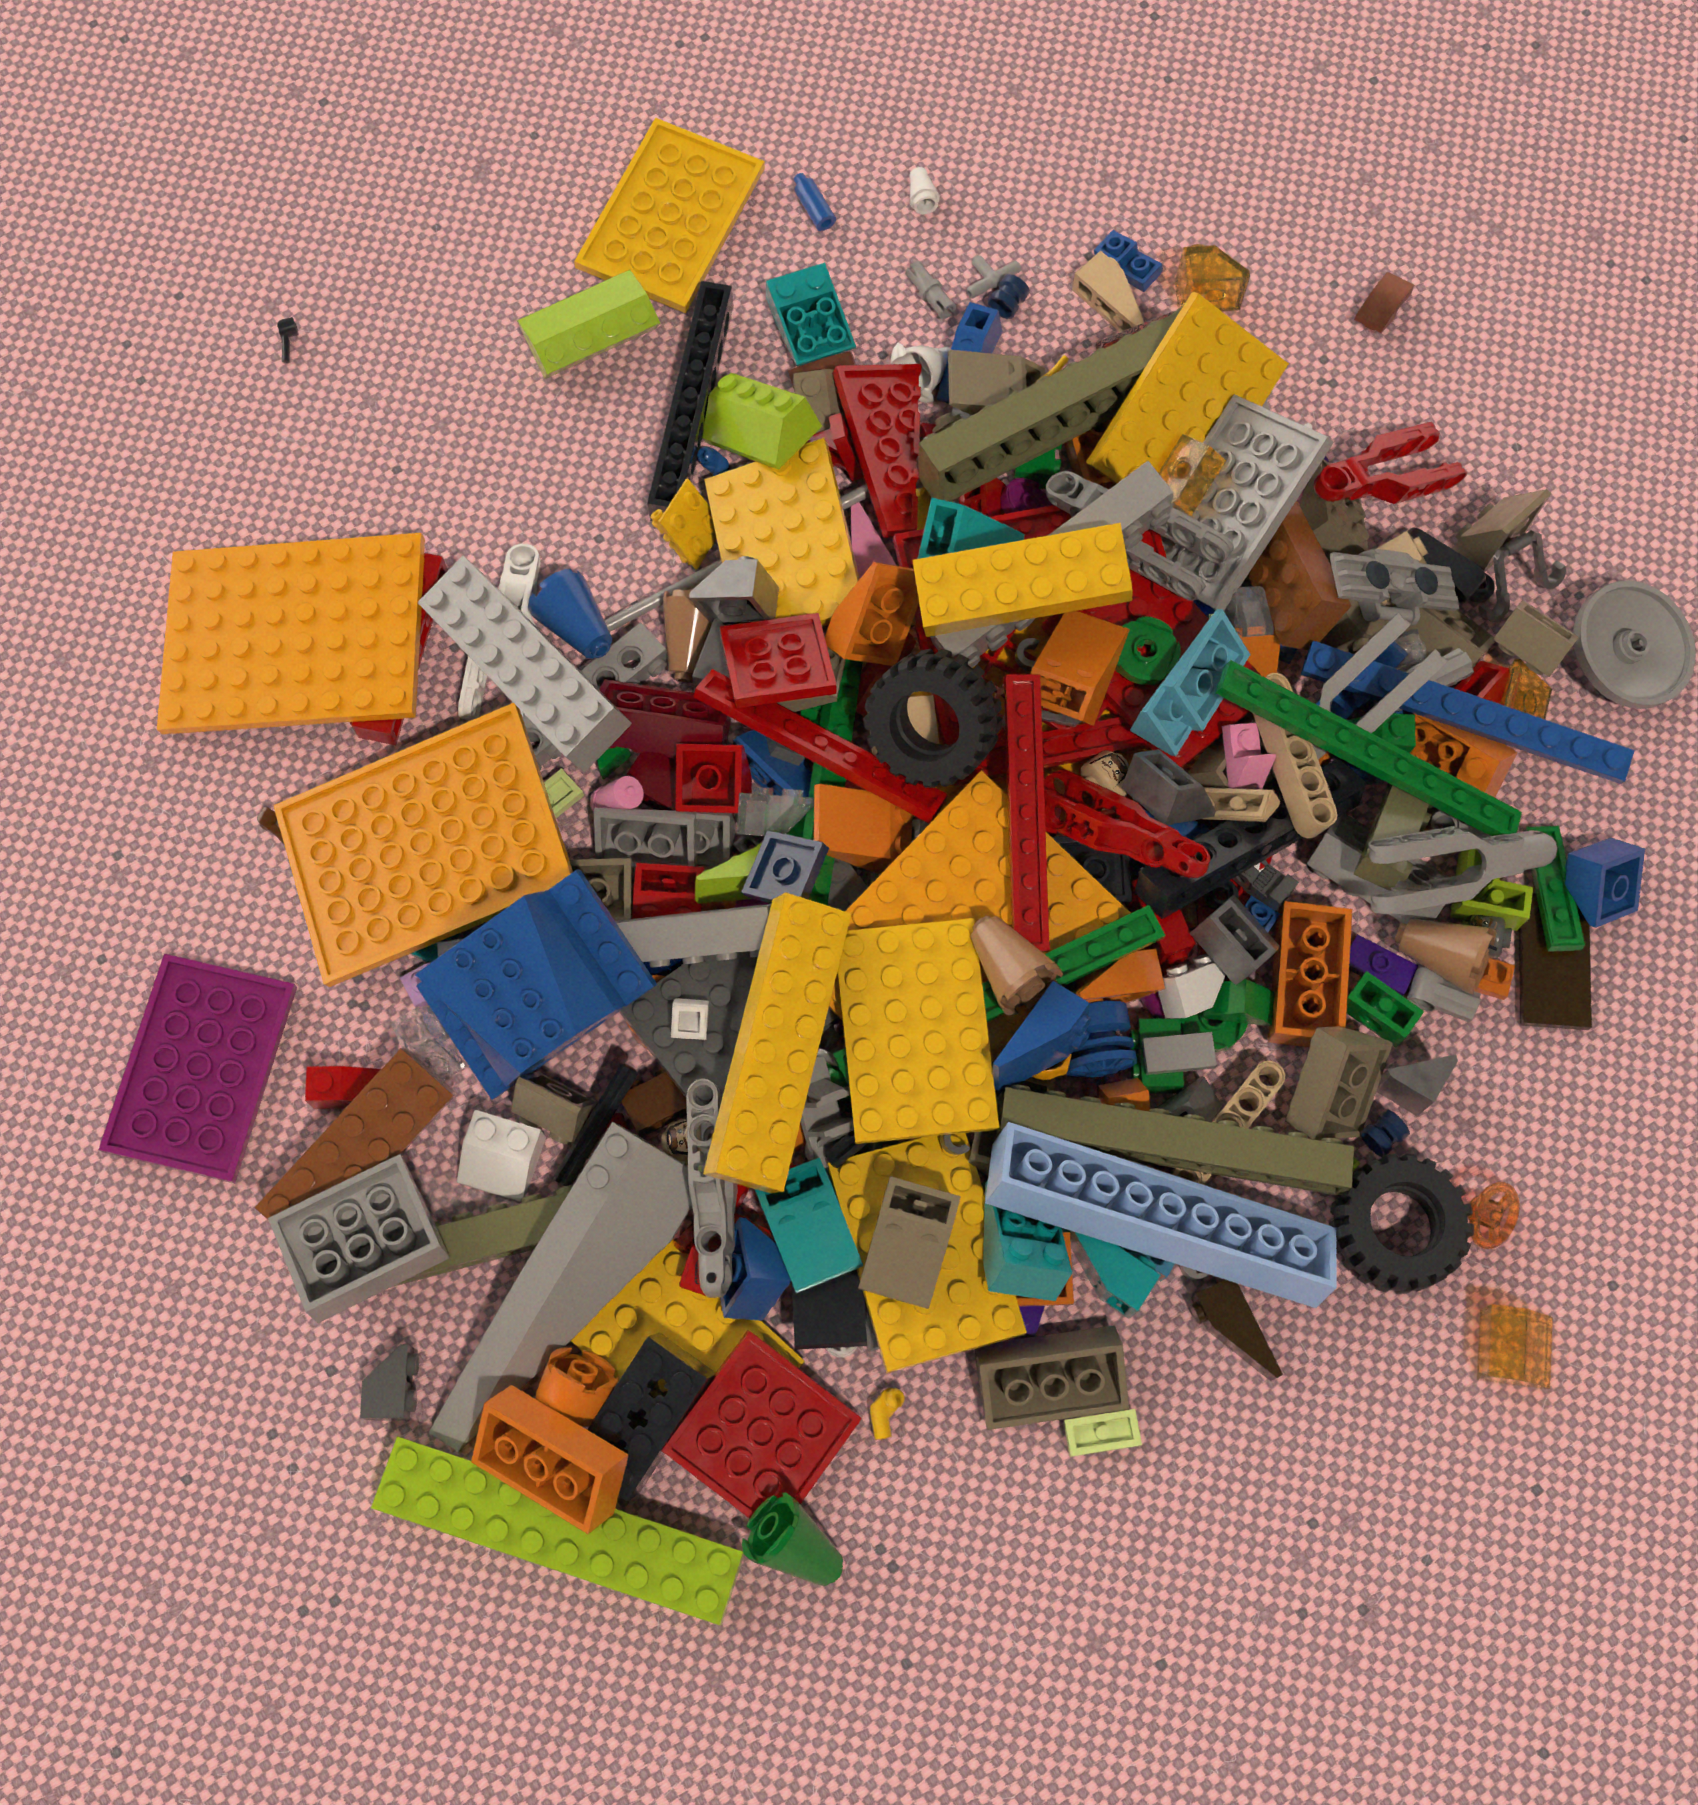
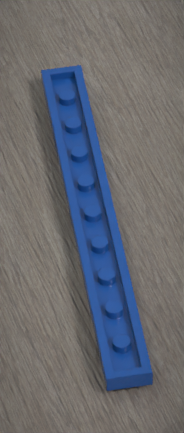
[1300,640,1635,784]

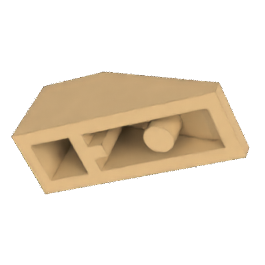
[1072,251,1146,336]

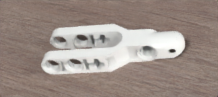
[458,544,540,720]

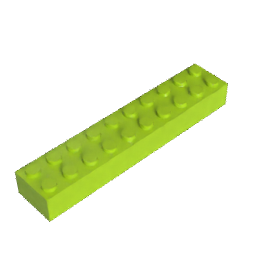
[371,1436,744,1626]

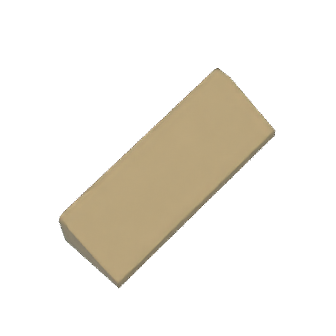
[1203,787,1280,822]

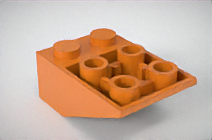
[1030,611,1130,726]
[1410,714,1518,797]

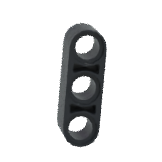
[1408,527,1486,604]

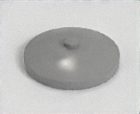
[1573,581,1696,709]

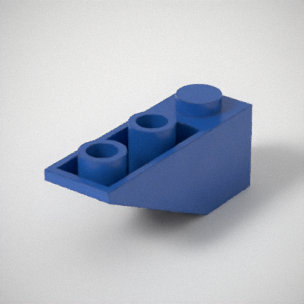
[937,302,1003,403]

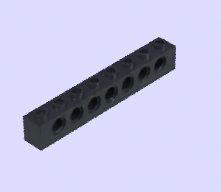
[647,281,734,521]
[1135,758,1367,919]

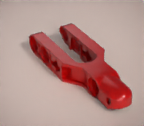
[1313,422,1467,504]
[1044,769,1210,878]

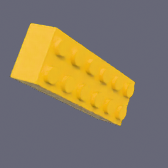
[912,523,1133,637]

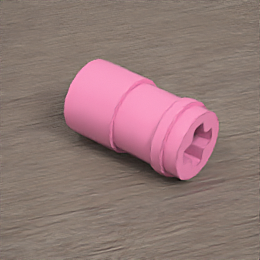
[590,776,644,813]

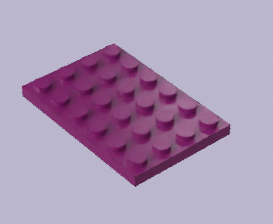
[98,954,297,1184]

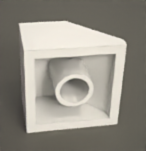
[457,1110,546,1202]

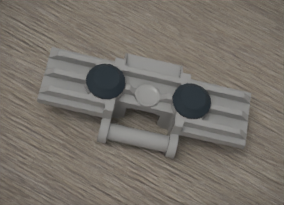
[1330,548,1459,626]

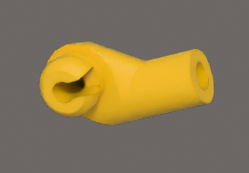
[870,1388,905,1440]

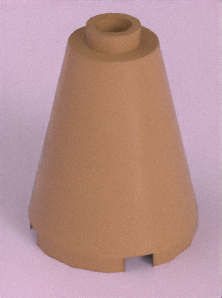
[663,589,712,683]
[971,916,1063,1016]
[1395,919,1497,995]

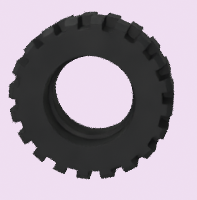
[863,649,1002,788]
[1329,1153,1474,1294]

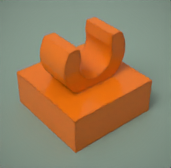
[1475,958,1515,1000]

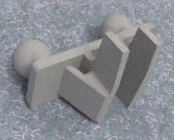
[801,1056,854,1168]

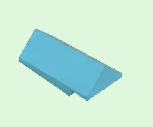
[1130,609,1250,756]

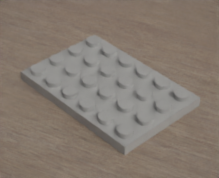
[1160,394,1334,611]

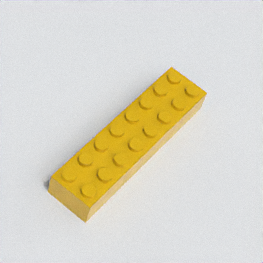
[703,892,852,1193]

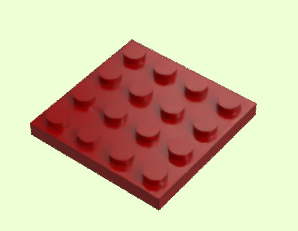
[661,1330,862,1519]

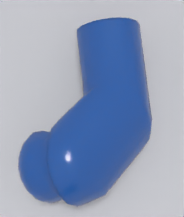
[697,446,729,476]

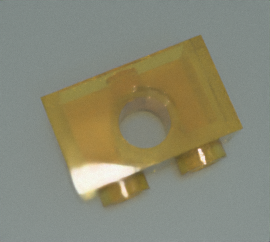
[1159,434,1226,517]

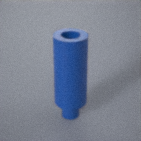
[794,173,836,231]

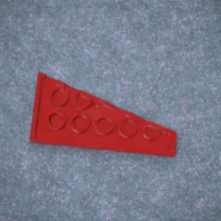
[832,364,922,538]

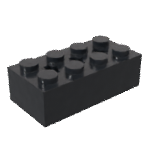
[587,1332,716,1501]

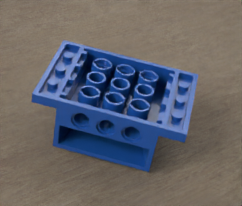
[415,869,658,1100]

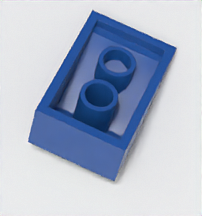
[993,981,1091,1094]

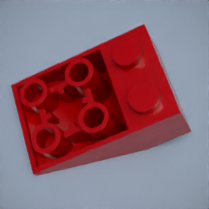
[632,863,705,974]

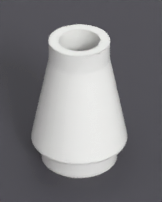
[909,167,940,214]

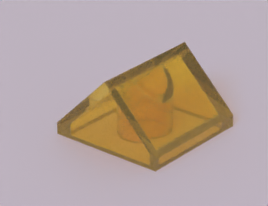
[1500,659,1552,720]

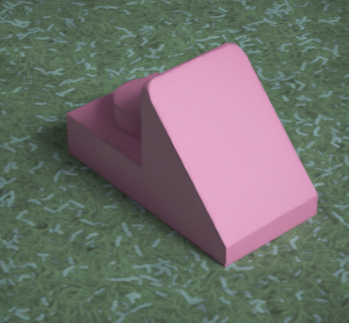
[1222,723,1276,789]

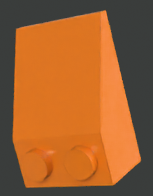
[825,562,919,666]
[814,784,913,875]
[1066,949,1165,1004]

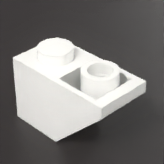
[1158,954,1226,1018]

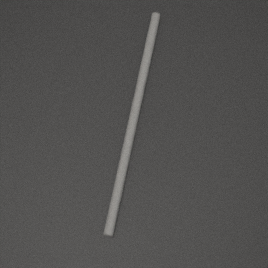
[604,484,870,632]

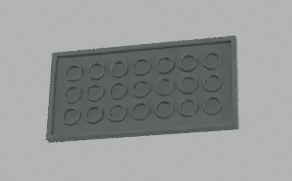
[620,858,868,1106]

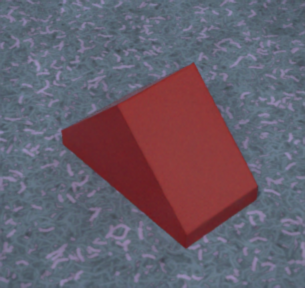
[1454,660,1510,704]

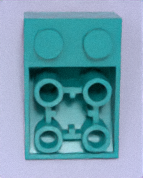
[765,262,856,367]
[918,498,1025,559]
[755,1157,863,1293]
[983,1181,1072,1301]
[1062,1228,1161,1319]

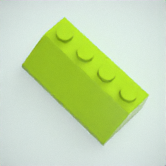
[517,270,660,379]
[703,373,822,470]

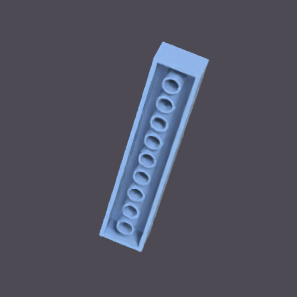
[985,1122,1337,1308]

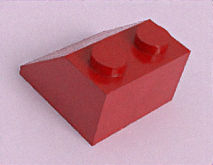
[676,744,752,813]

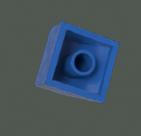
[1565,838,1645,928]
[720,1217,791,1321]

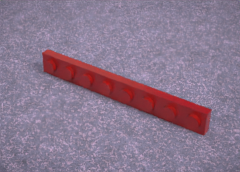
[694,669,948,824]
[1004,674,1050,952]

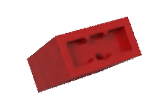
[1125,879,1196,976]

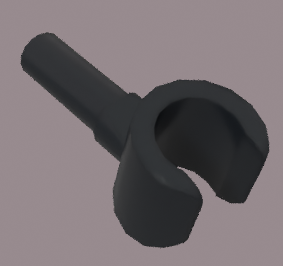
[277,317,299,363]

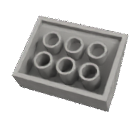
[268,1154,450,1323]

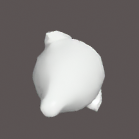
[891,342,951,403]

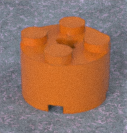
[535,1348,618,1427]

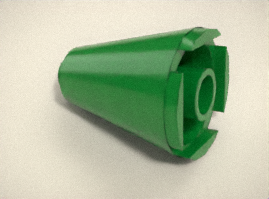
[742,1493,843,1586]

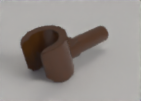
[257,807,284,844]

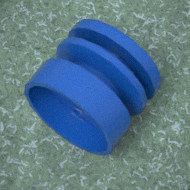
[1066,1001,1137,1077]

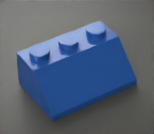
[733,730,812,817]

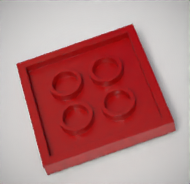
[720,613,837,708]

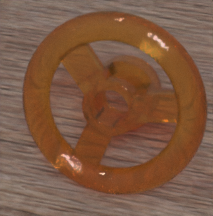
[1468,1182,1520,1249]

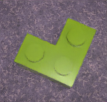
[1450,849,1533,931]

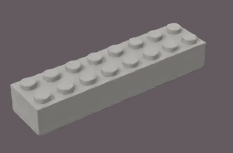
[930,461,1173,668]
[418,555,632,772]

